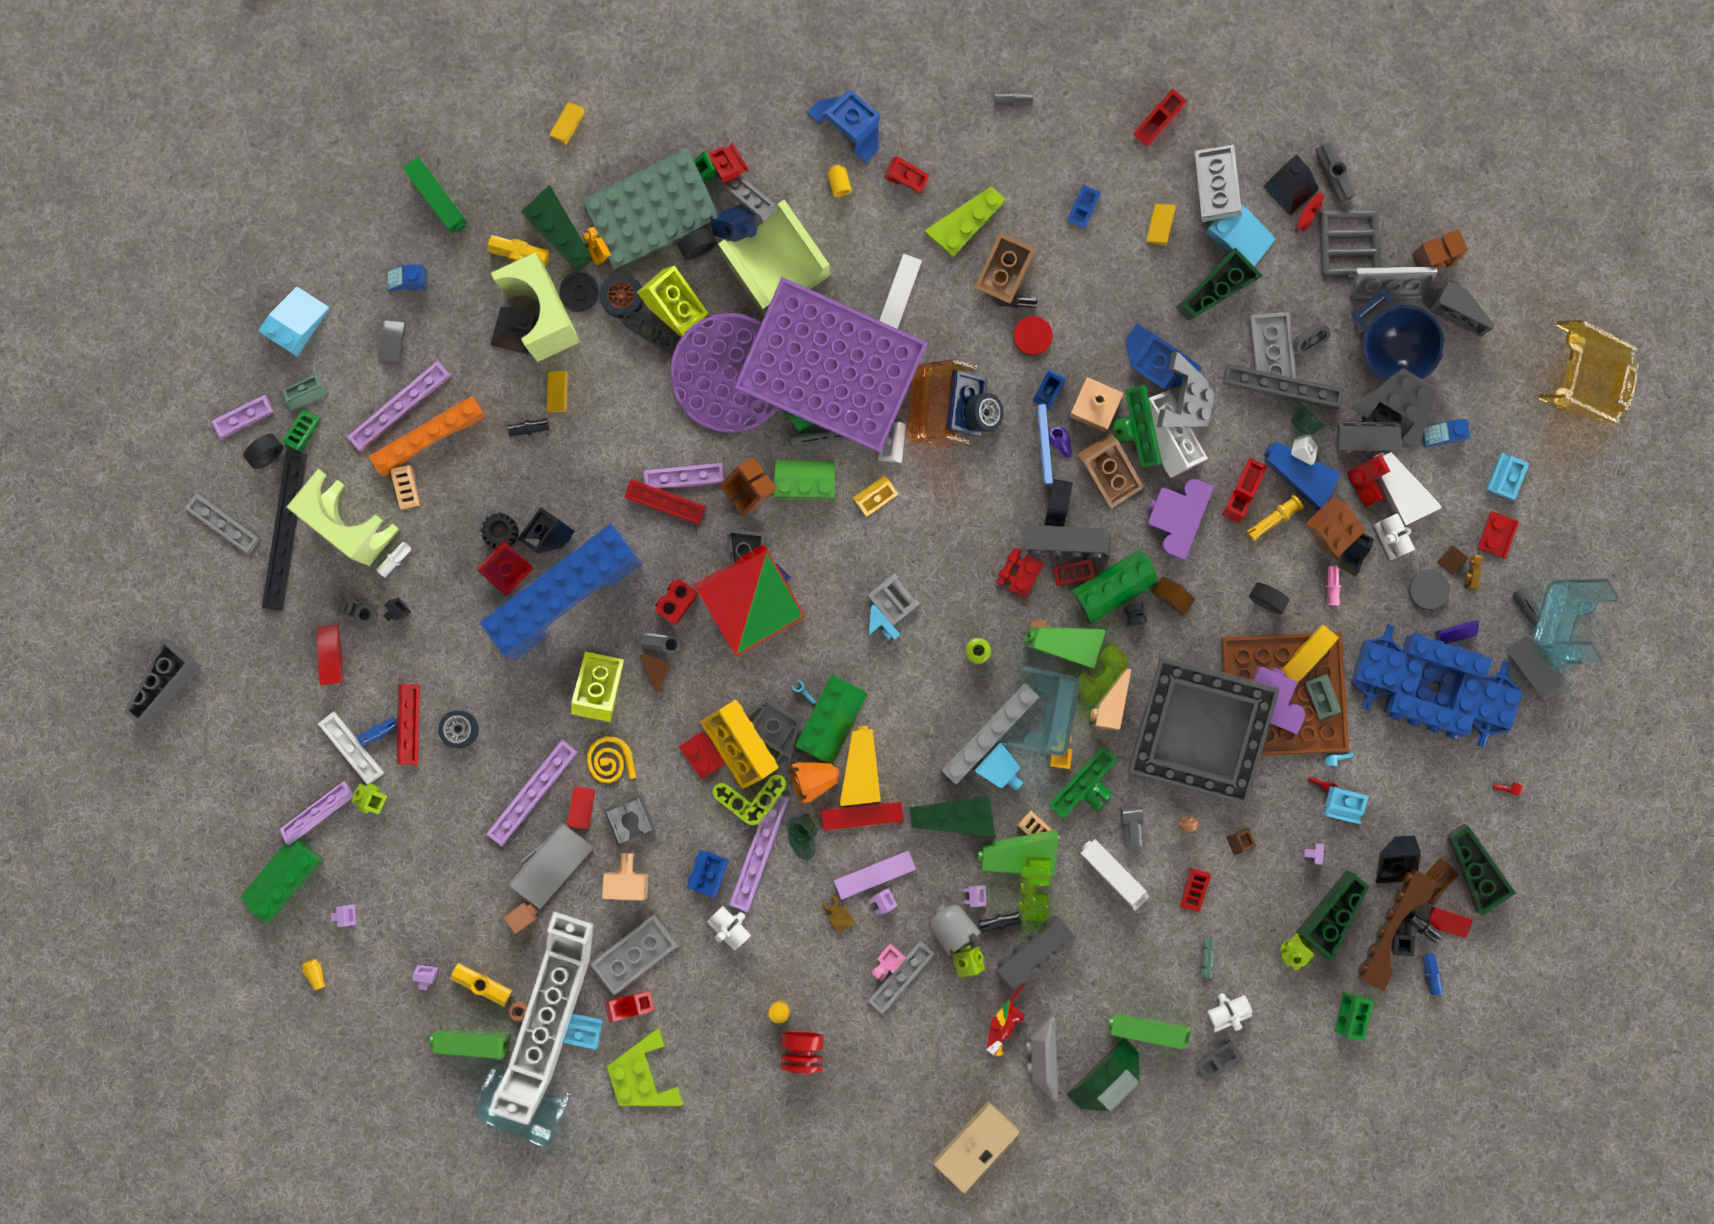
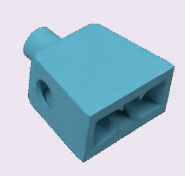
[974,742,1023,791]

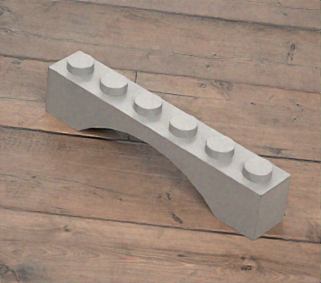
[941,683,1039,785]

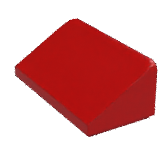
[567,786,595,829]
[1427,907,1473,938]

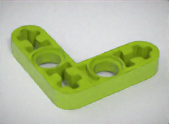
[713,775,787,826]

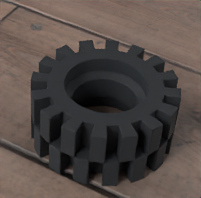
[480,513,519,549]

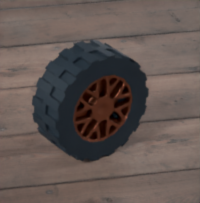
[599,273,644,319]

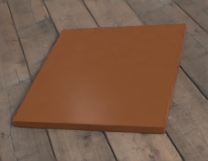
[1221,632,1349,756]

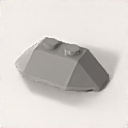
[1026,1016,1058,1101]

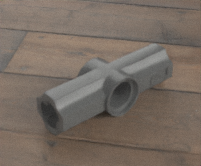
[1315,142,1357,203]

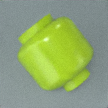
[965,638,991,664]

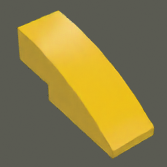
[1281,625,1339,683]

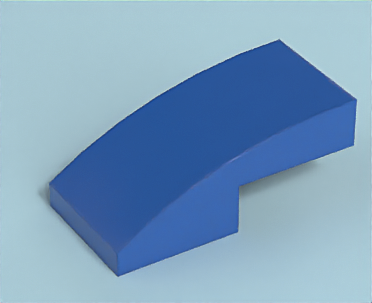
[1067,184,1101,229]

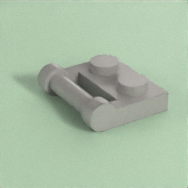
[868,573,920,626]

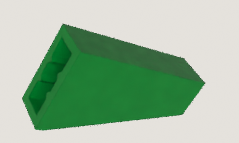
[402,156,468,234]

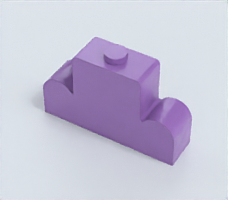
[1146,479,1214,562]
[1251,666,1305,734]

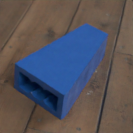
[1264,441,1341,511]

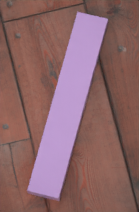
[347,360,451,453]
[486,740,578,847]
[729,791,789,912]

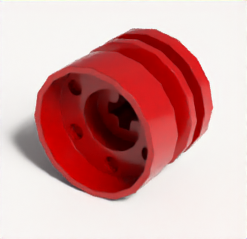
[780,1032,824,1074]

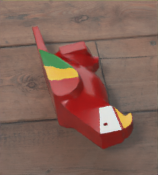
[986,983,1026,1056]

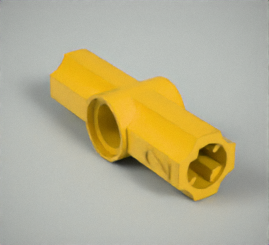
[487,235,549,267]
[450,963,513,1007]

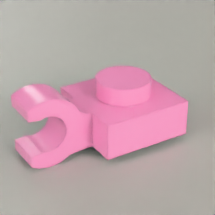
[872,944,906,982]

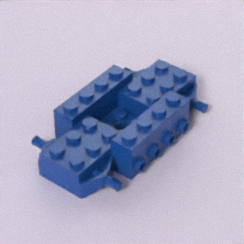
[1350,624,1523,748]

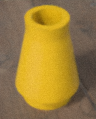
[301,958,325,990]

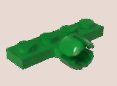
[1113,385,1162,467]
[1048,747,1118,819]

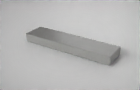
[717,176,778,222]
[184,493,261,555]
[867,940,935,1015]

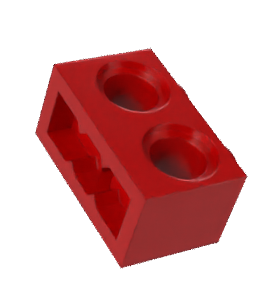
[655,578,699,626]

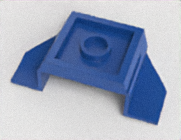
[807,90,880,163]
[1126,323,1202,389]

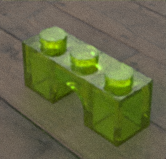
[1070,642,1129,703]
[1018,857,1051,921]

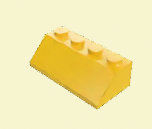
[700,699,779,789]

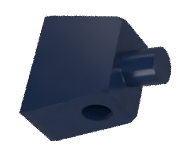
[710,204,757,242]

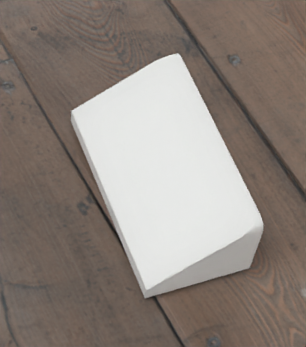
[878,422,906,463]
[1291,433,1318,465]

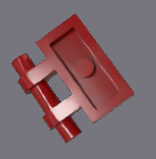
[996,548,1044,599]

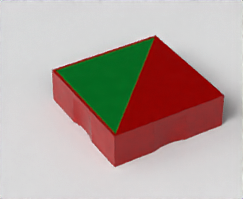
[694,544,806,657]

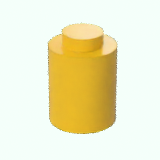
[827,165,852,197]
[769,1000,790,1024]

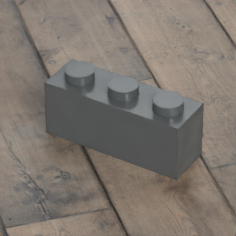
[1336,422,1401,453]

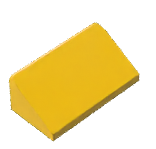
[549,102,585,145]
[1146,204,1176,246]
[547,371,568,412]
[853,476,898,517]

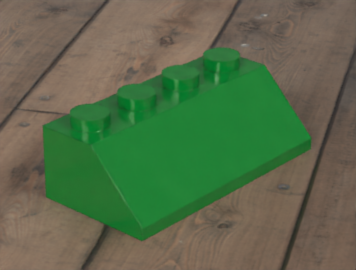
[1072,550,1158,624]
[795,674,867,764]
[240,838,324,924]

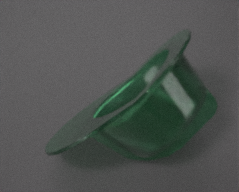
[1291,401,1335,435]
[786,814,818,860]

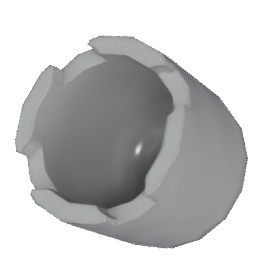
[930,905,981,957]

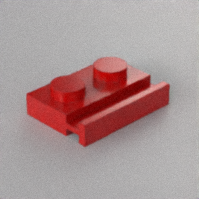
[708,143,749,183]
[1477,511,1519,559]
[679,730,726,780]

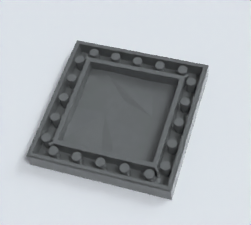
[1128,655,1280,805]

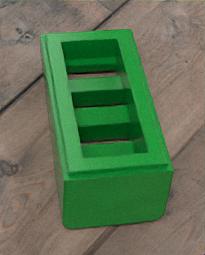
[282,409,321,453]

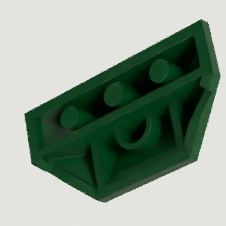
[1066,1038,1140,1111]

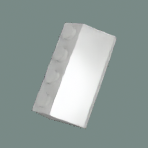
[1149,390,1208,478]

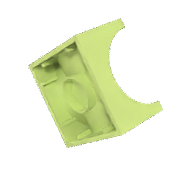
[287,469,400,566]

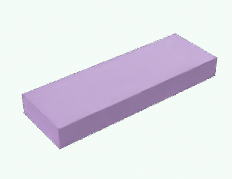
[211,395,274,439]

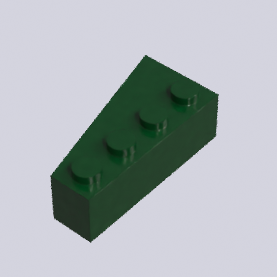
[1176,248,1263,321]
[1447,824,1516,916]

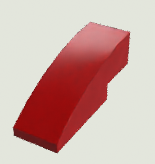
[1133,88,1188,147]
[1221,458,1267,523]
[317,624,344,686]

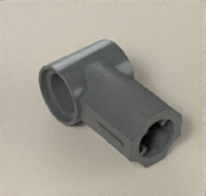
[641,632,682,655]
[1121,806,1143,847]

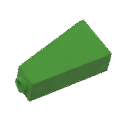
[1024,627,1106,668]
[978,830,1059,876]
[1108,1013,1192,1050]
[430,1030,510,1059]

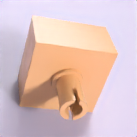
[1069,377,1123,433]
[602,853,649,900]

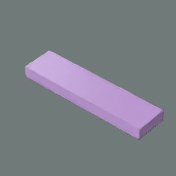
[643,463,724,489]
[280,781,353,845]
[834,850,916,899]

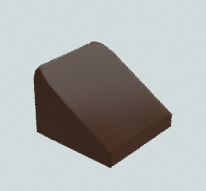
[1437,546,1468,575]
[1226,828,1256,855]

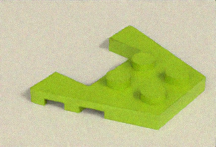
[607,1028,683,1106]

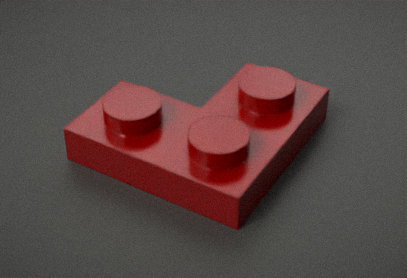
[1346,454,1391,507]

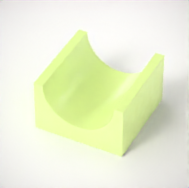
[718,200,830,317]
[491,252,580,362]

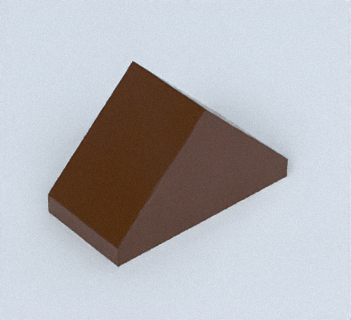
[1151,576,1195,616]
[640,654,671,693]

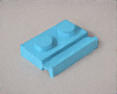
[1486,453,1529,501]
[1323,786,1369,824]
[563,1013,603,1050]

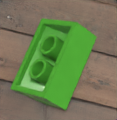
[774,460,835,501]

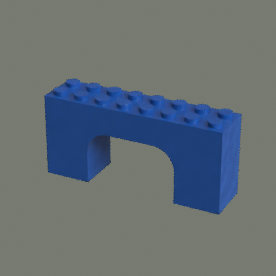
[479,523,643,660]

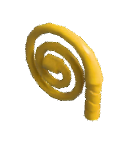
[587,737,637,784]

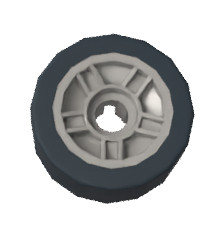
[965,393,1004,432]
[438,710,479,748]

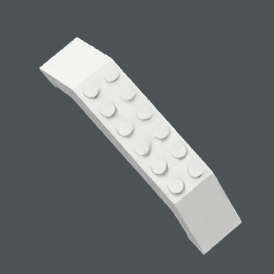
[489,912,593,1125]

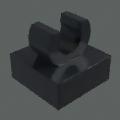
[383,597,411,622]

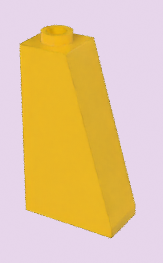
[840,726,881,806]

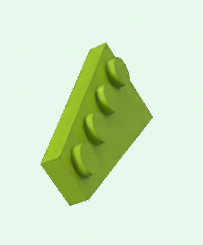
[924,186,1006,258]

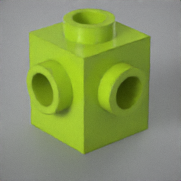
[351,783,387,814]
[1280,933,1314,971]
[952,944,985,978]

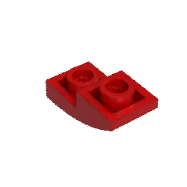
[1295,192,1325,233]

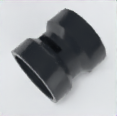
[1124,603,1148,627]

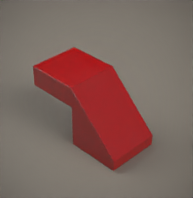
[604,991,654,1022]

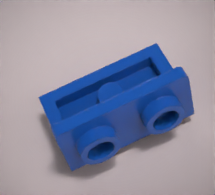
[687,850,729,898]

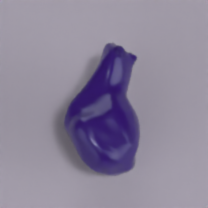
[1048,426,1072,457]

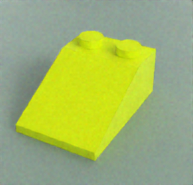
[637,265,709,337]
[571,652,624,722]

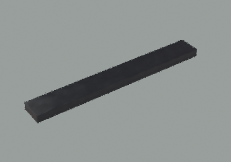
[262,452,307,611]

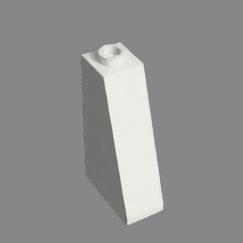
[1373,452,1442,526]
[1081,839,1149,911]

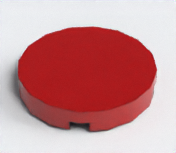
[1013,316,1053,356]

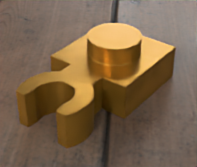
[1463,555,1483,591]
[823,895,855,933]

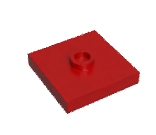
[477,541,534,597]

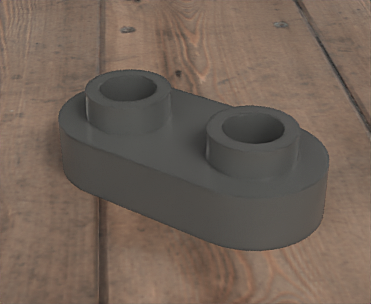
[1293,323,1331,355]

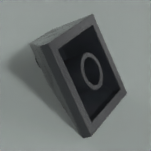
[1263,154,1319,215]
[490,307,539,355]
[518,507,575,554]
[1375,835,1421,884]

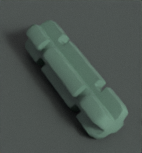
[1201,938,1215,978]

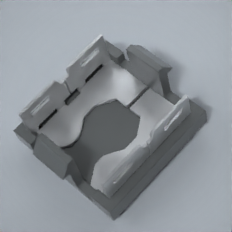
[604,794,657,847]

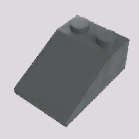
[1428,281,1495,337]

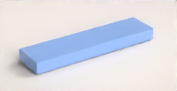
[1036,404,1053,486]

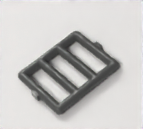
[1320,208,1381,279]

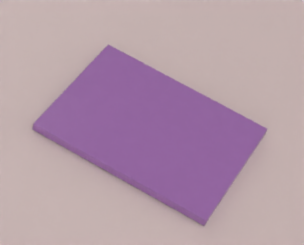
[734,277,928,453]

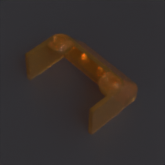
[908,359,977,446]

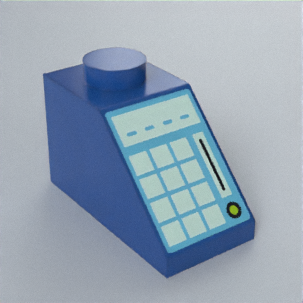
[387,265,427,291]
[1423,418,1470,447]

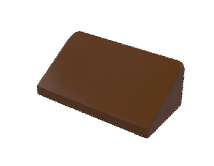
[1425,858,1458,904]

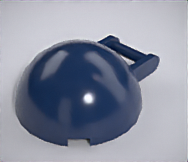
[1351,288,1445,381]

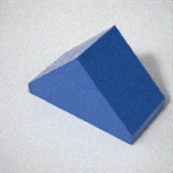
[1032,369,1067,410]

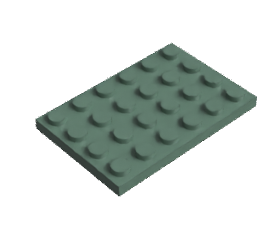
[583,148,718,271]

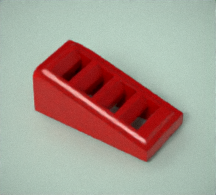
[1053,559,1097,586]
[1179,868,1211,912]

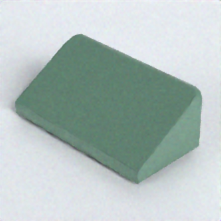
[282,373,327,411]
[1305,674,1341,720]

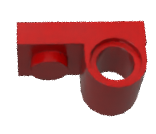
[884,156,929,193]

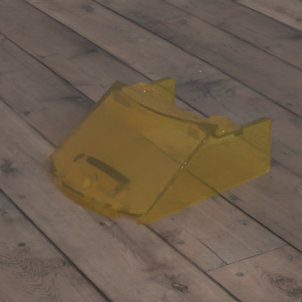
[1539,320,1638,424]

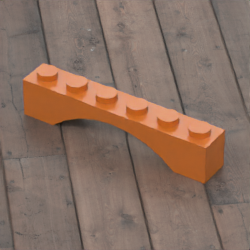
[369,396,486,476]

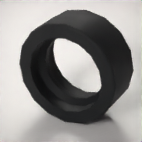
[677,228,717,260]
[243,434,284,469]
[1249,582,1290,614]

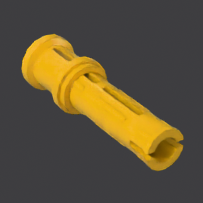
[1246,495,1304,542]

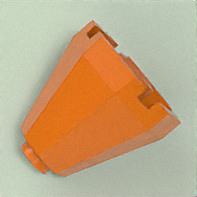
[789,762,840,805]

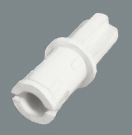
[376,542,411,578]

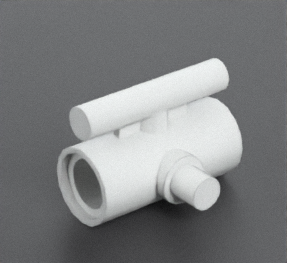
[1373,513,1415,561]
[707,906,751,951]
[1207,994,1253,1032]

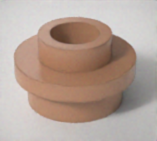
[1178,816,1198,832]
[509,1002,528,1022]

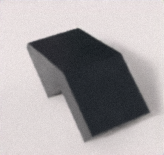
[1044,479,1073,527]
[1338,533,1374,577]
[1391,916,1415,957]

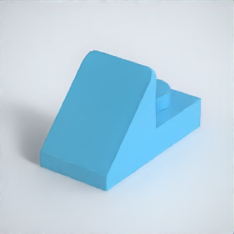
[869,605,900,641]

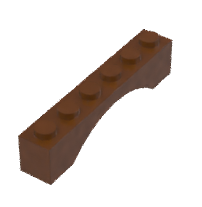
[1358,868,1438,991]

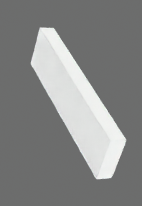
[879,254,922,329]
[318,711,384,785]

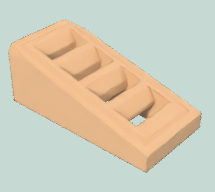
[391,465,421,510]
[1017,811,1060,840]

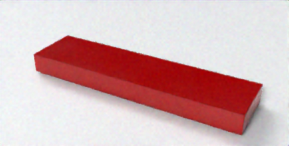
[624,479,706,525]
[396,684,420,765]
[821,801,903,830]

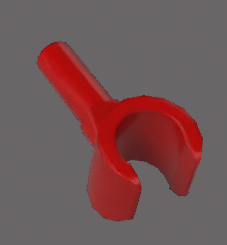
[1308,776,1338,793]
[1492,782,1524,795]

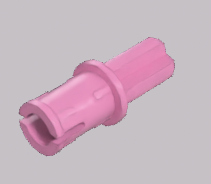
[1325,566,1342,605]

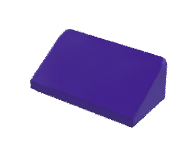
[1435,620,1479,644]

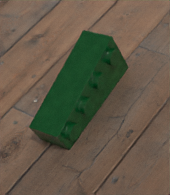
[521,184,592,272]
[909,796,995,837]
[1296,870,1370,962]

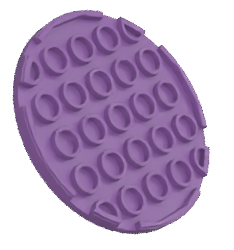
[670,313,778,433]

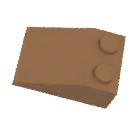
[974,232,1036,304]
[1077,434,1144,509]

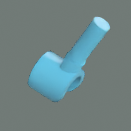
[792,680,816,705]
[1325,752,1354,766]

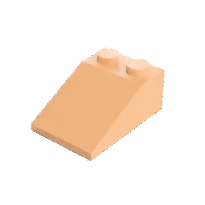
[1089,669,1131,730]

